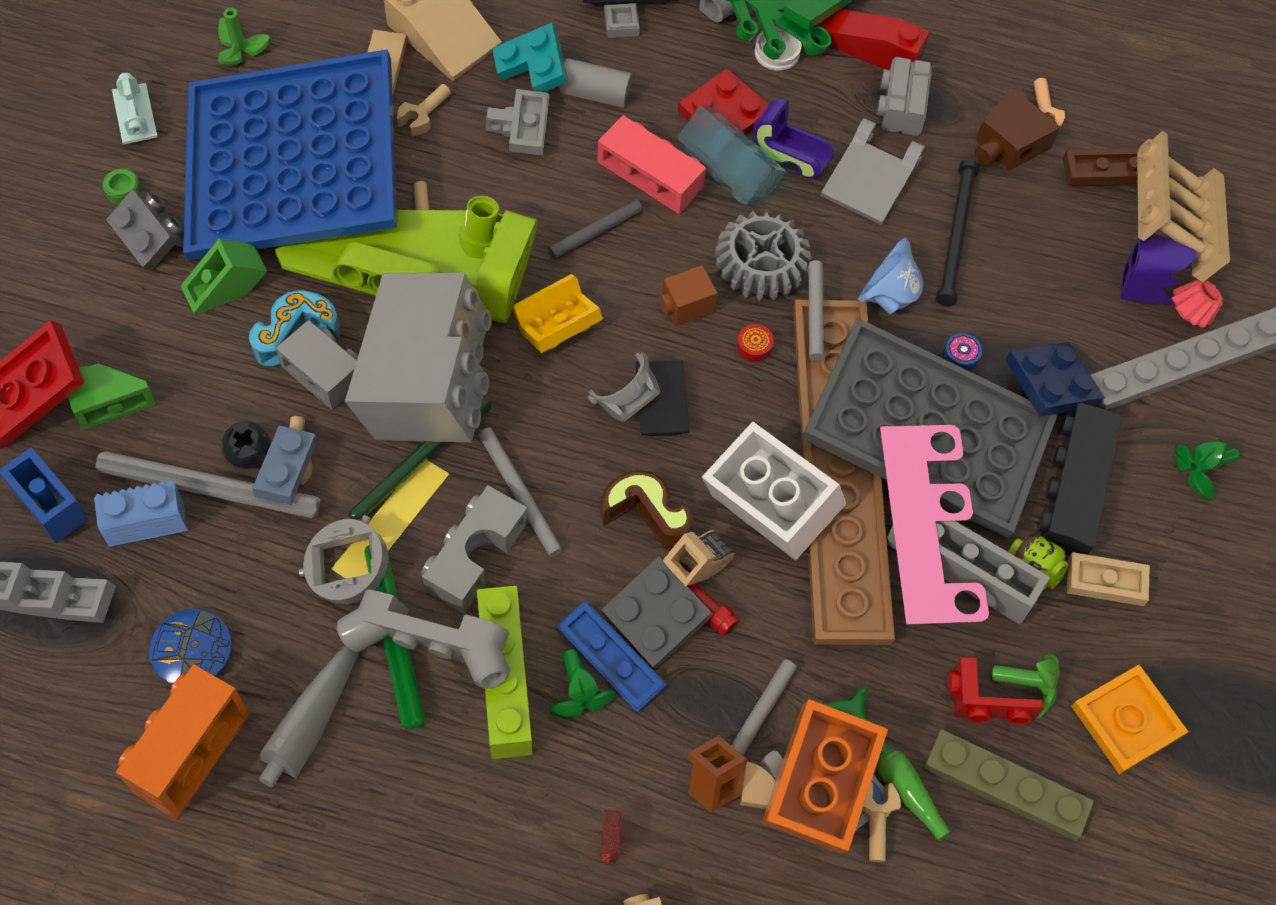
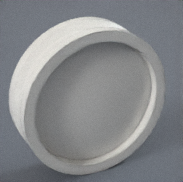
[754,26,802,71]

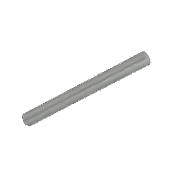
[96,451,321,518]

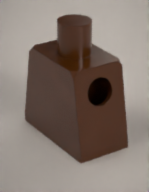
[975,88,1061,169]

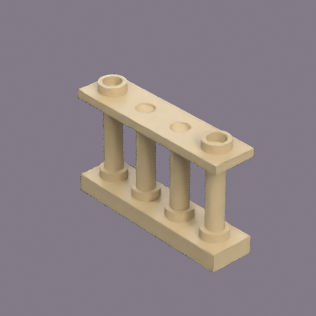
[1137,131,1230,282]

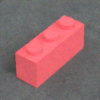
[597,115,706,215]

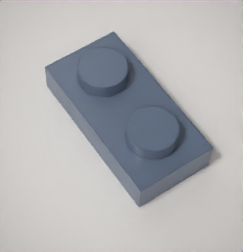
[252,426,317,505]

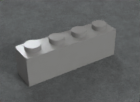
[887,521,1050,625]

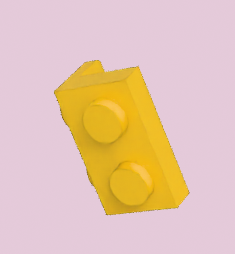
[513,274,603,353]

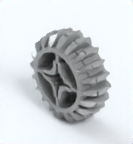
[715,210,811,301]

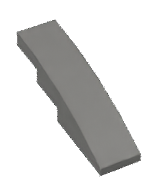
[0,562,116,623]

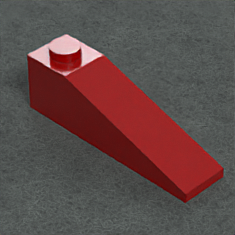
[816,9,930,70]

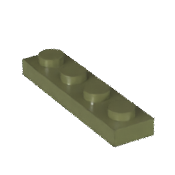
[923,729,1094,841]

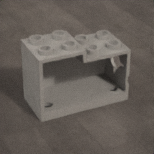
[345,273,491,443]

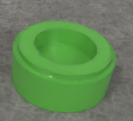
[102,169,141,204]

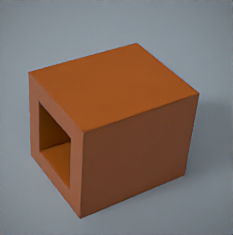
[658,265,718,326]

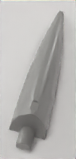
[259,645,359,787]

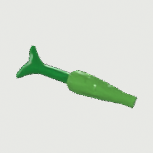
[825,687,951,841]

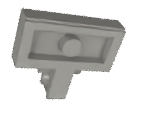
[486,89,550,156]

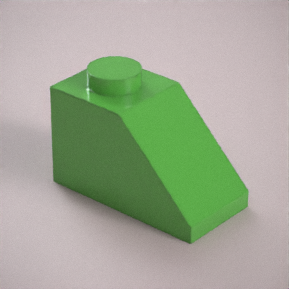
[181,238,267,314]
[68,363,156,431]

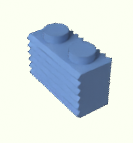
[94,479,188,547]

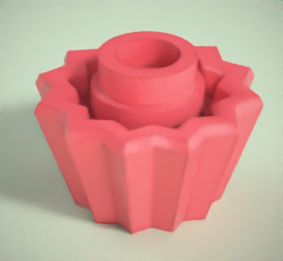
[1172,280,1223,328]

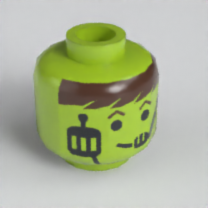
[1008,534,1068,591]

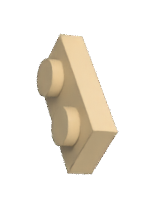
[1067,552,1150,606]

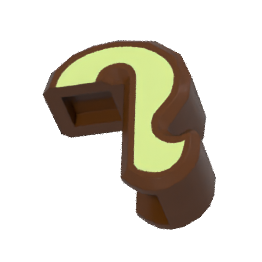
[600,470,693,548]

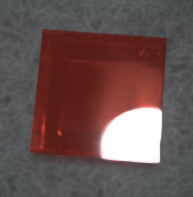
[601,810,622,863]

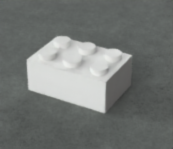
[702,422,846,561]

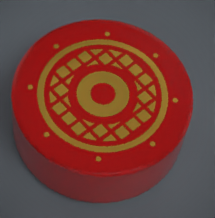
[737,324,774,361]

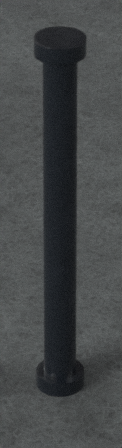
[935,160,980,306]

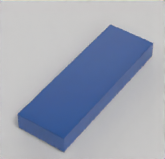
[556,600,667,714]

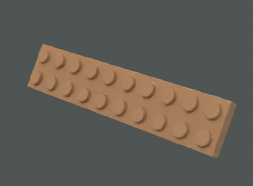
[793,300,895,645]

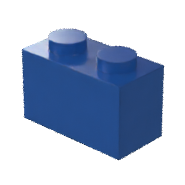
[0,447,89,543]

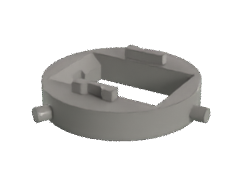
[299,515,388,605]

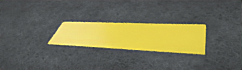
[331,460,449,578]

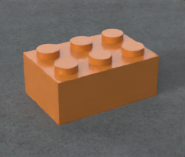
[115,664,250,820]
[761,699,888,854]

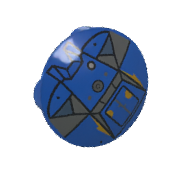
[149,609,232,684]

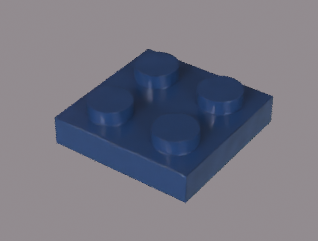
[1005,342,1105,417]

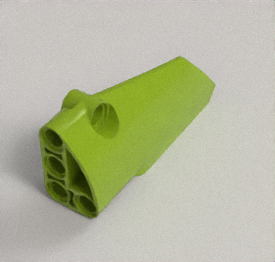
[275,196,538,324]

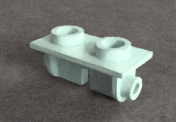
[112,73,158,145]

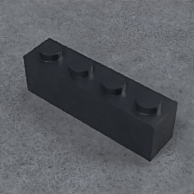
[1037,402,1122,555]

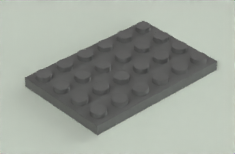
[801,318,1058,539]

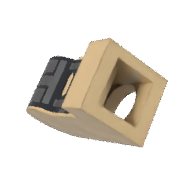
[663,530,735,586]

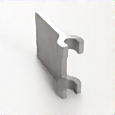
[820,118,925,225]

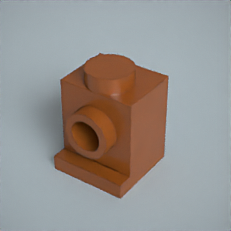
[687,735,747,813]

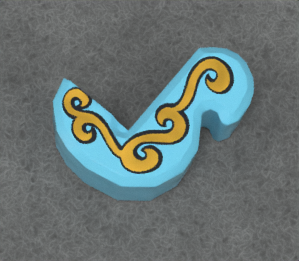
[249,290,341,366]

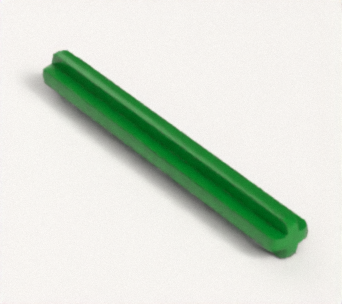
[364,545,425,730]

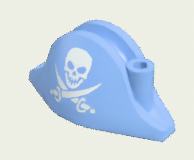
[858,237,923,315]

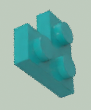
[492,23,568,92]

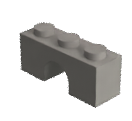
[421,485,528,615]

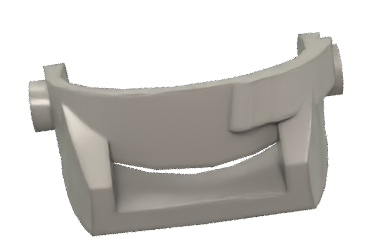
[587,352,660,422]

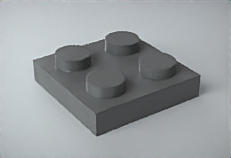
[601,556,714,669]

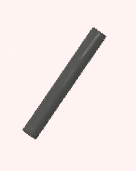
[548,199,643,259]

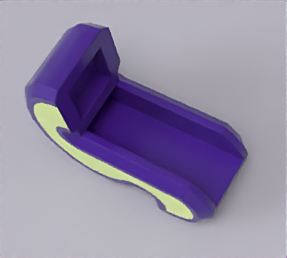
[753,99,835,179]

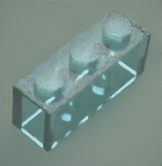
[677,105,787,205]

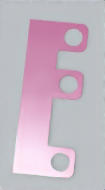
[880,425,989,624]

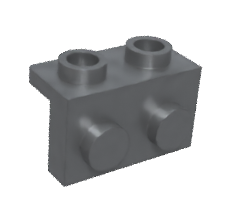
[106,189,184,270]

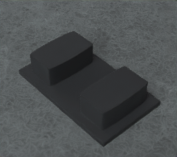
[635,360,690,436]

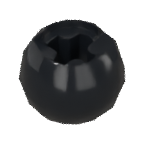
[222,421,270,469]

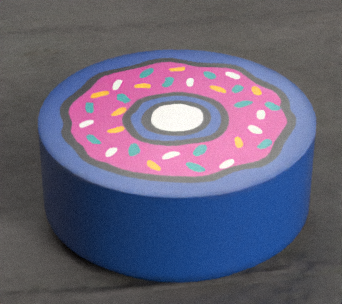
[944,333,982,370]

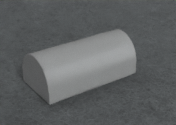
[560,58,633,108]

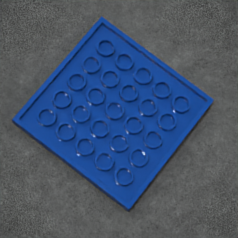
[183,49,398,260]

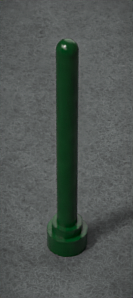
[348,396,491,521]

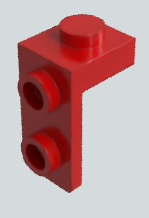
[947,657,1043,725]

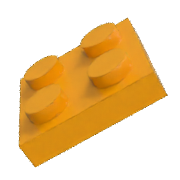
[1071,665,1188,775]

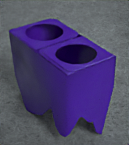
[1120,234,1197,304]

